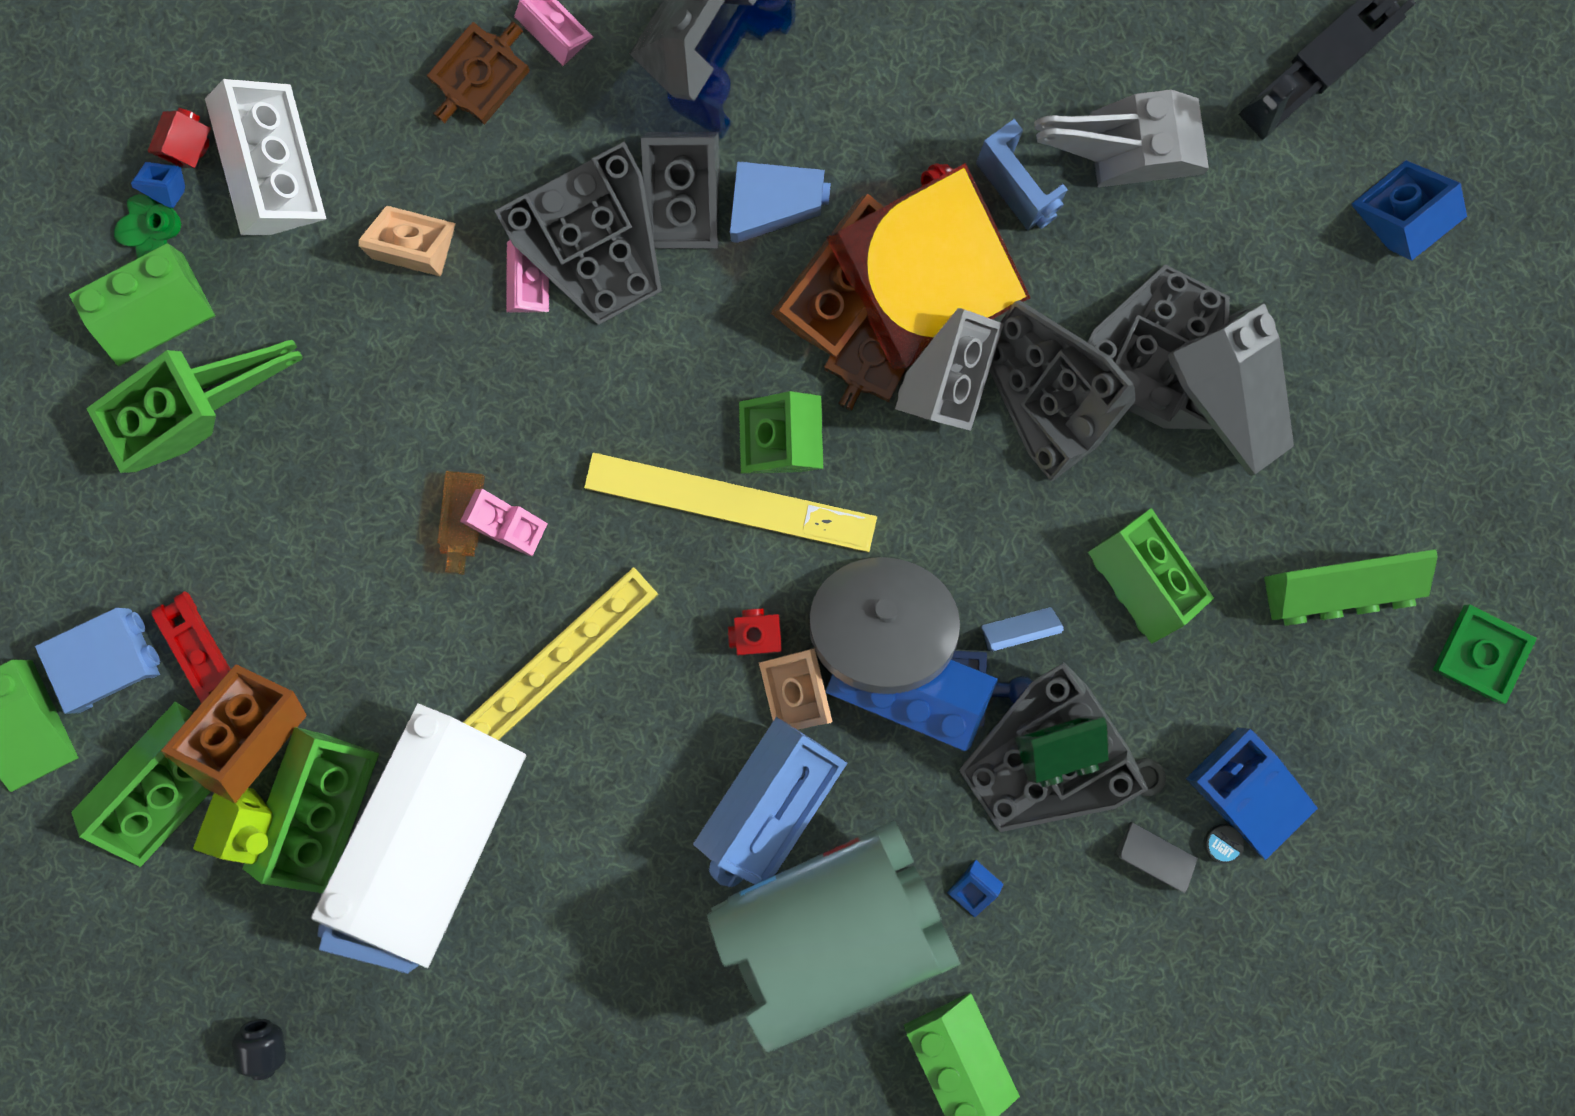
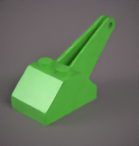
[86,340,303,473]

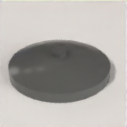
[809,557,960,694]

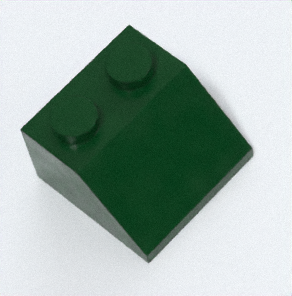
[1015,716,1109,787]

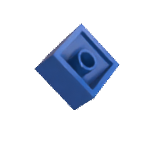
[1351,160,1467,261]

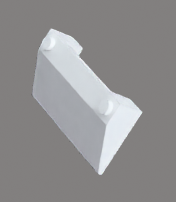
[311,704,526,968]

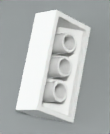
[205,79,326,235]

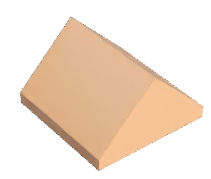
[359,206,455,277]
[759,648,832,730]

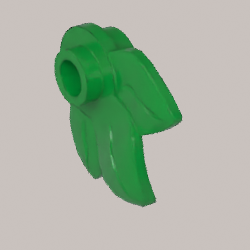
[114,194,181,259]

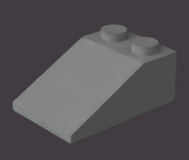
[895,308,1003,431]

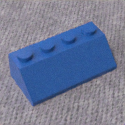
[825,660,998,751]

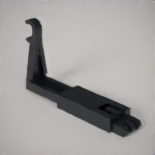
[1238,0,1416,140]

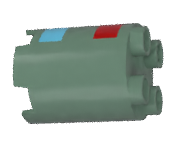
[707,820,961,1052]

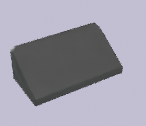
[1114,822,1198,893]

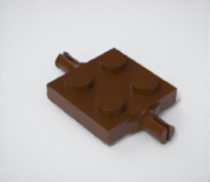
[427,21,530,125]
[824,310,922,411]

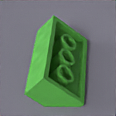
[1264,549,1438,626]
[71,702,211,867]
[242,727,379,893]

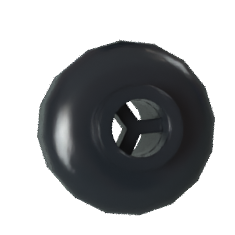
[232,1019,286,1080]

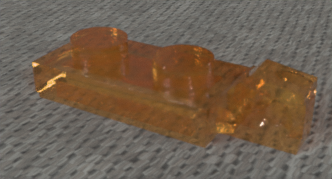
[437,471,485,575]

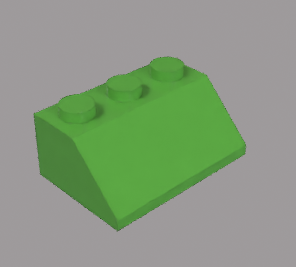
[69,243,215,366]
[1088,508,1214,644]
[904,992,1020,1116]

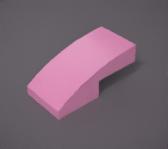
[460,489,548,556]

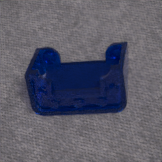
[667,0,796,139]

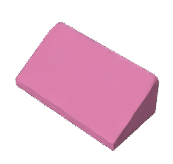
[514,0,593,66]
[507,240,549,312]

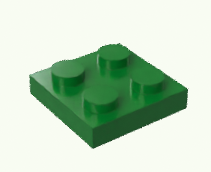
[1433,604,1537,704]

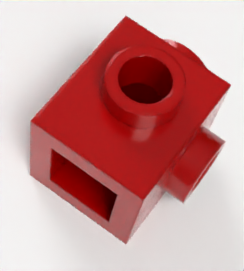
[147,108,210,168]
[728,609,782,655]

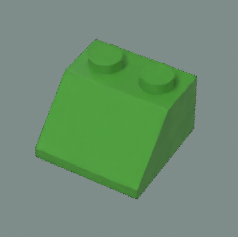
[739,391,823,474]

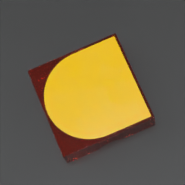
[826,163,1031,369]

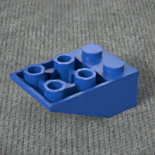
[1186,727,1318,860]

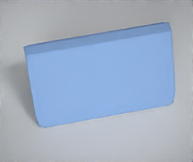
[982,607,1064,651]

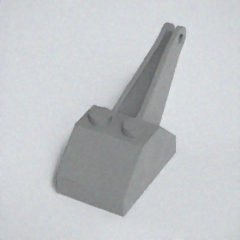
[1034,90,1209,187]

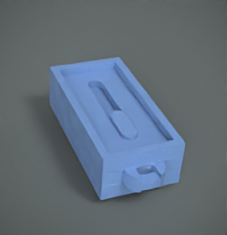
[693,717,847,887]

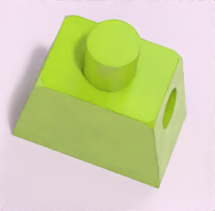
[193,787,273,864]

